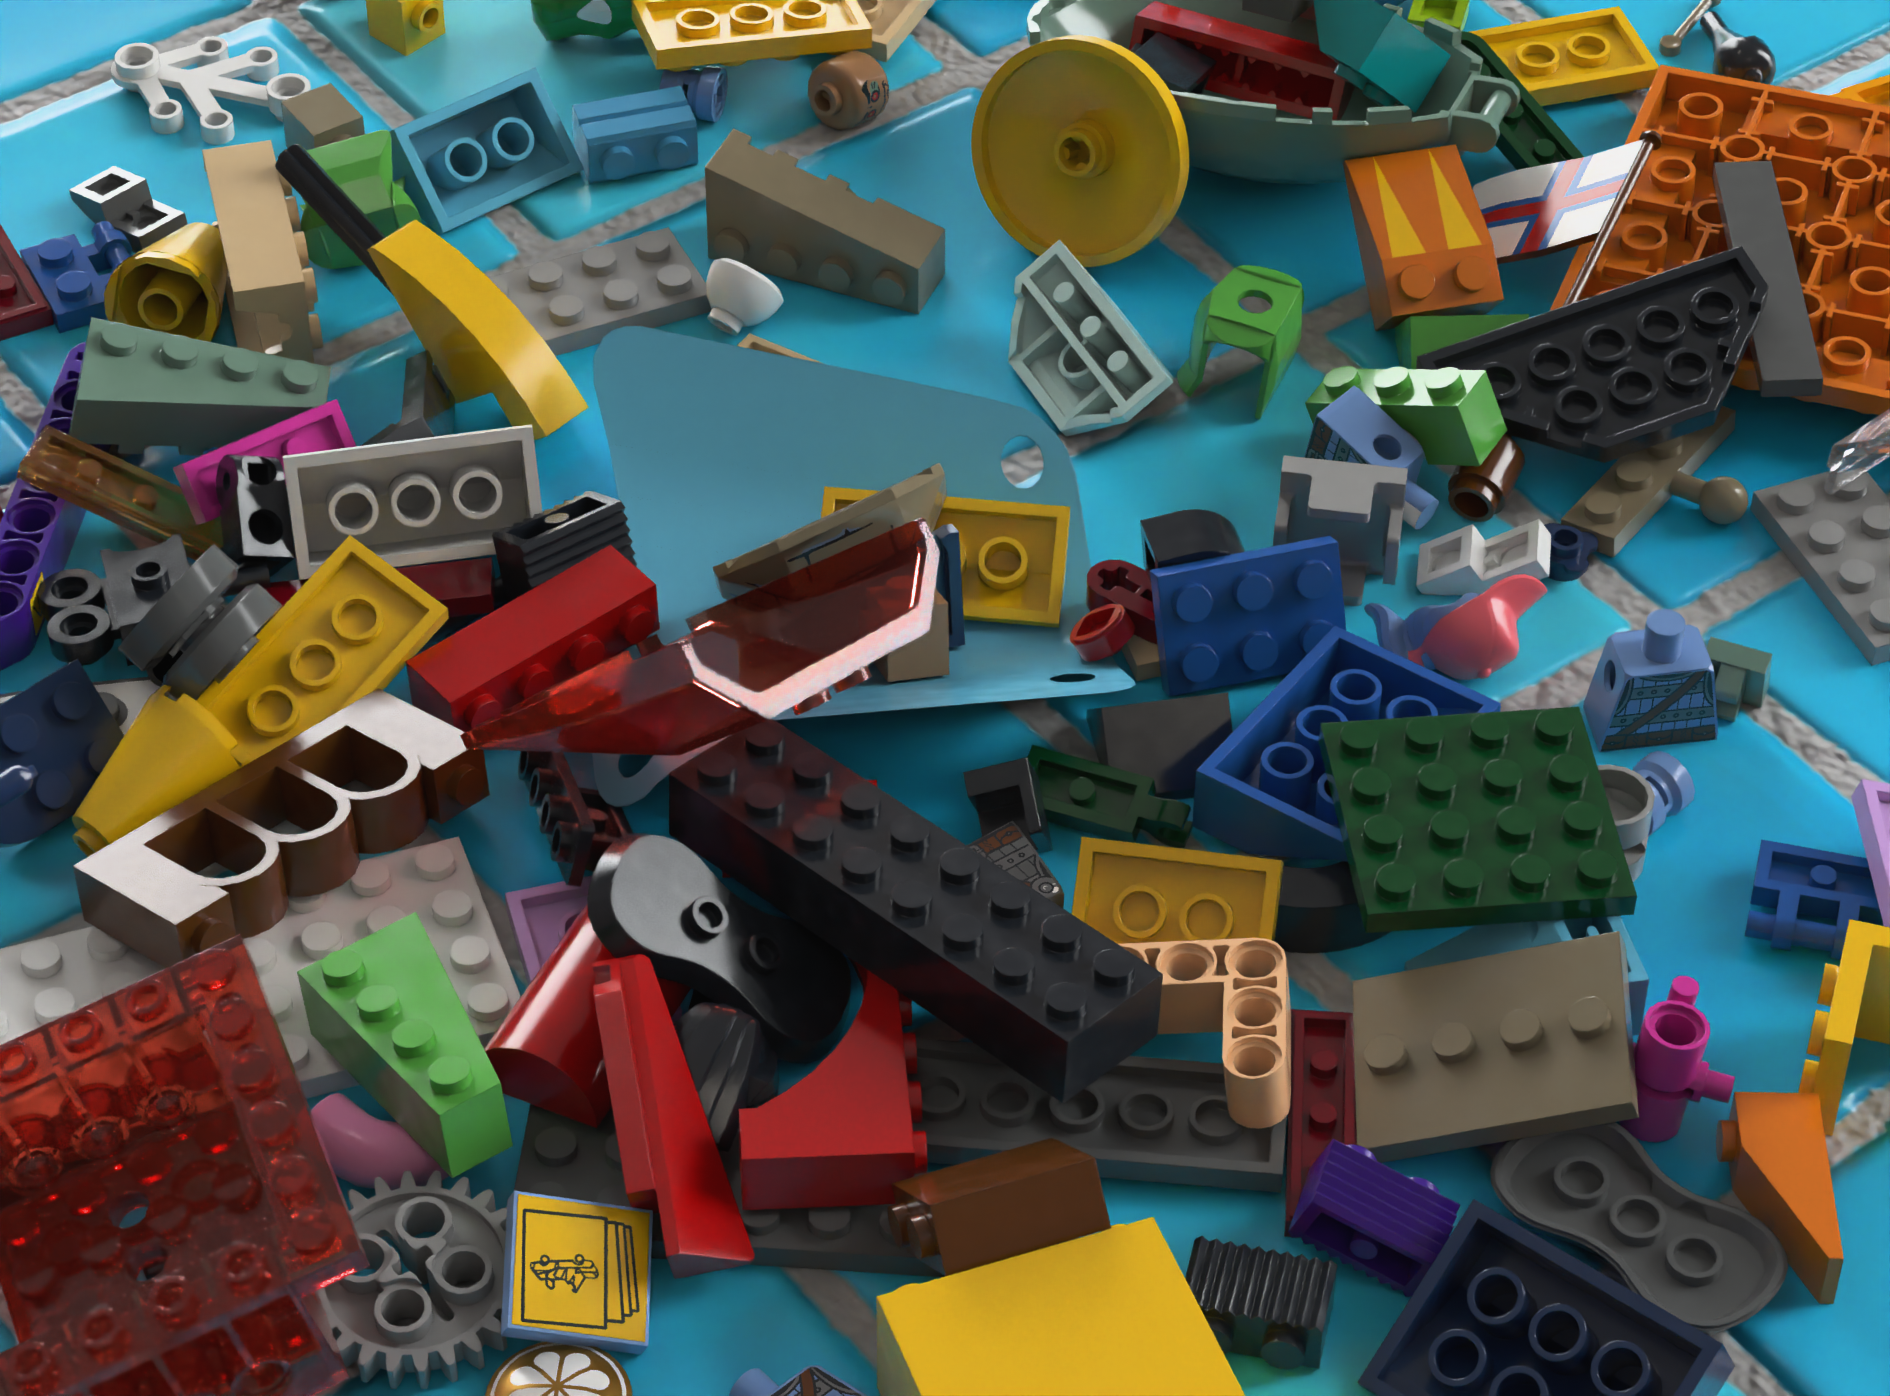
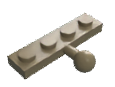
[1561,406,1748,558]

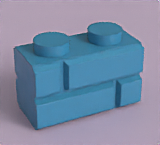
[572,86,698,184]

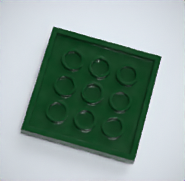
[1318,707,1637,933]

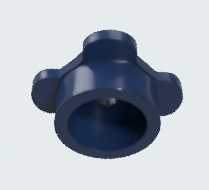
[1544,523,1599,581]

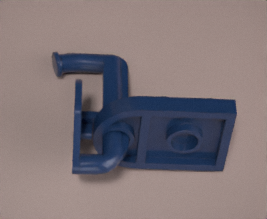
[0,659,124,848]

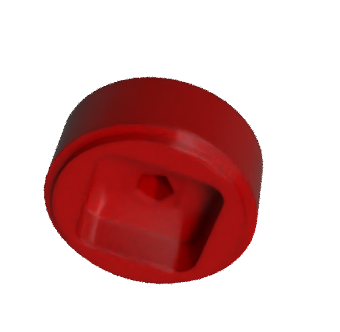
[1070,604,1135,662]

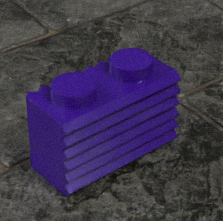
[1288,1139,1461,1297]

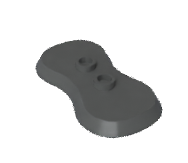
[1490,1122,1788,1335]

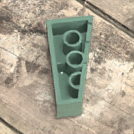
[66,317,331,456]

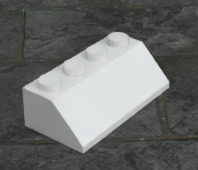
[283,425,543,580]

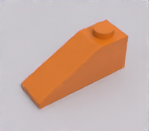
[1716,1092,1844,1304]

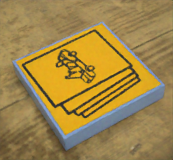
[501,1190,653,1355]

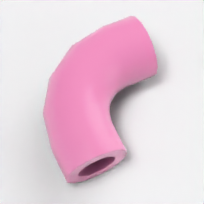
[296,1093,449,1190]

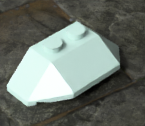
[1008,239,1173,437]

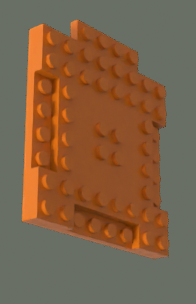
[1550,64,1890,436]

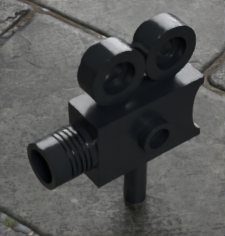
[38,534,271,687]

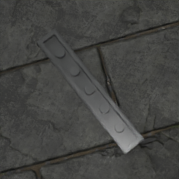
[1712,161,1823,397]

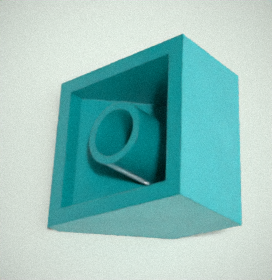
[1314,0,1451,113]

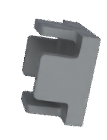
[1273,455,1408,606]

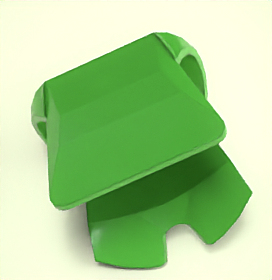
[300,130,421,269]
[1177,265,1304,420]

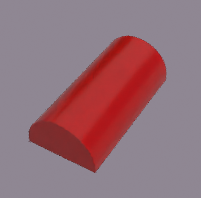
[484,904,691,1128]

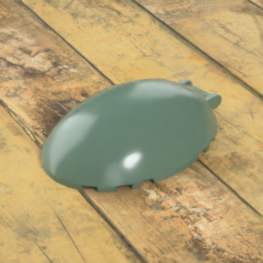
[1026,0,1521,185]

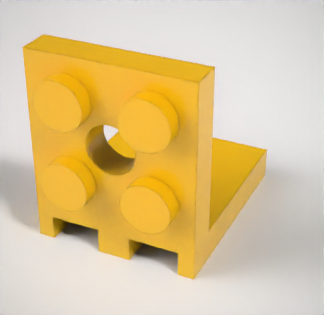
[1798,919,1890,1136]

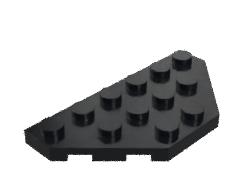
[1416,246,1769,463]

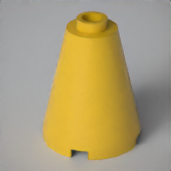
[104,222,228,342]
[72,685,250,857]

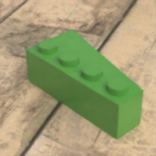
[297,912,513,1178]

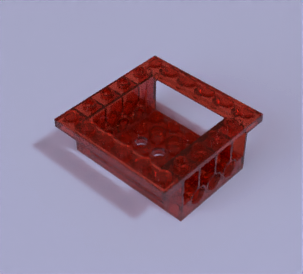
[0,934,370,1396]

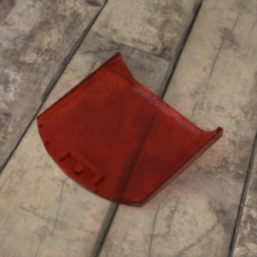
[460,517,940,756]

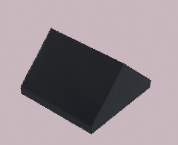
[1086,692,1233,800]

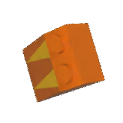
[1343,144,1504,331]

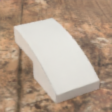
[1416,519,1551,596]

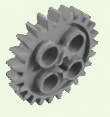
[296,1170,507,1389]

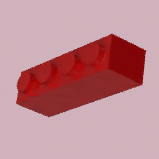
[406,545,660,737]

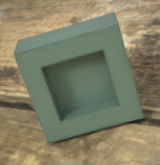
[1706,637,1772,722]

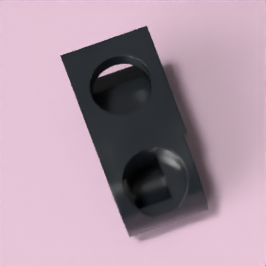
[216,454,296,577]

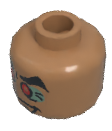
[808,51,889,130]

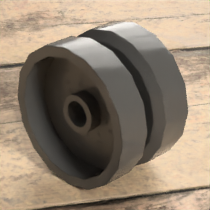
[118,544,282,701]

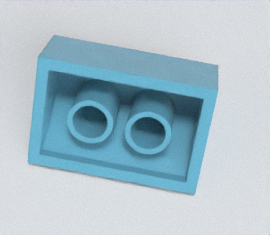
[390,67,584,235]

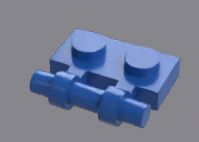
[20,221,132,333]
[1745,839,1884,961]

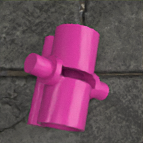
[1619,975,1735,1142]

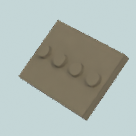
[1352,931,1639,1163]

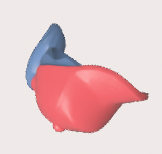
[1364,574,1548,680]

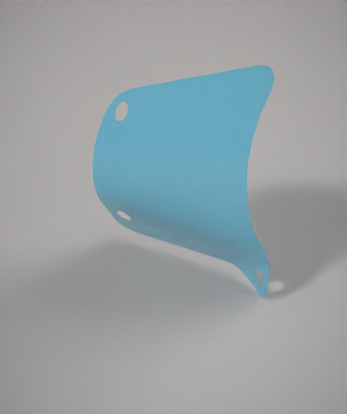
[592,326,1136,807]

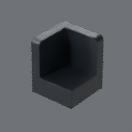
[963,757,1053,854]

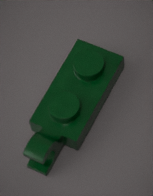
[1027,745,1193,848]

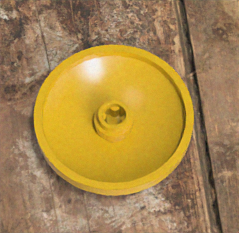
[971,35,1190,267]

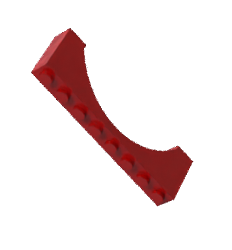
[722,780,928,1210]

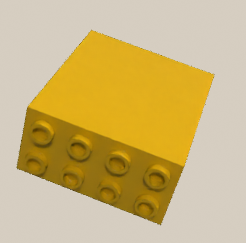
[876,1217,1245,1396]

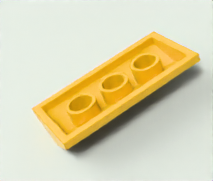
[821,486,1070,628]

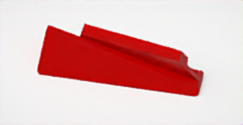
[592,954,755,1279]

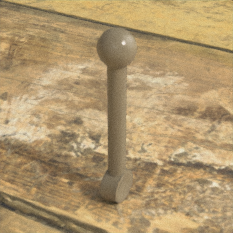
[1659,0,1721,57]

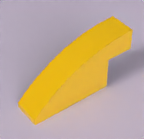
[367,220,589,440]

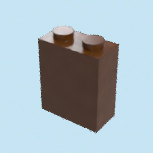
[887,1138,1111,1276]

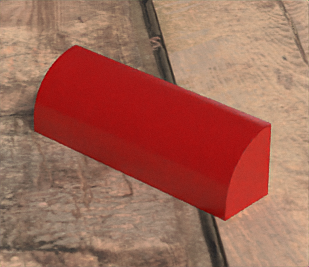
[1129,1,1355,121]

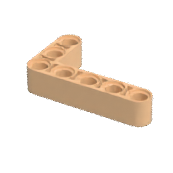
[1118,938,1291,1129]

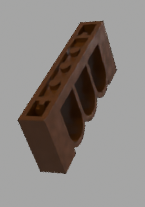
[73,688,490,980]

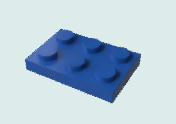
[1150,536,1346,697]

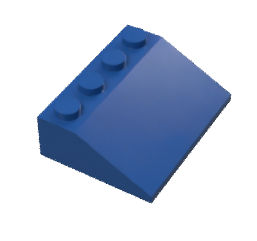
[1192,626,1501,862]

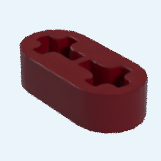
[1086,560,1158,645]

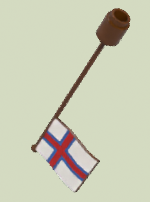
[1448,130,1662,522]

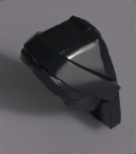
[673,1002,779,1152]

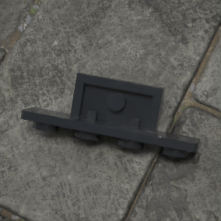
[518,723,633,887]

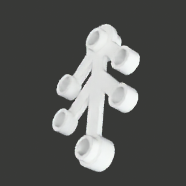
[111,36,311,145]

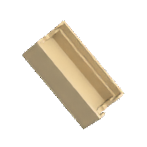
[202,140,323,363]

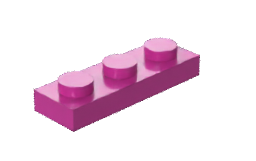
[173,399,356,525]

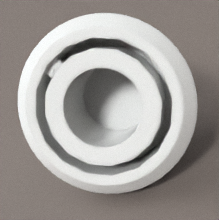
[706,258,784,335]

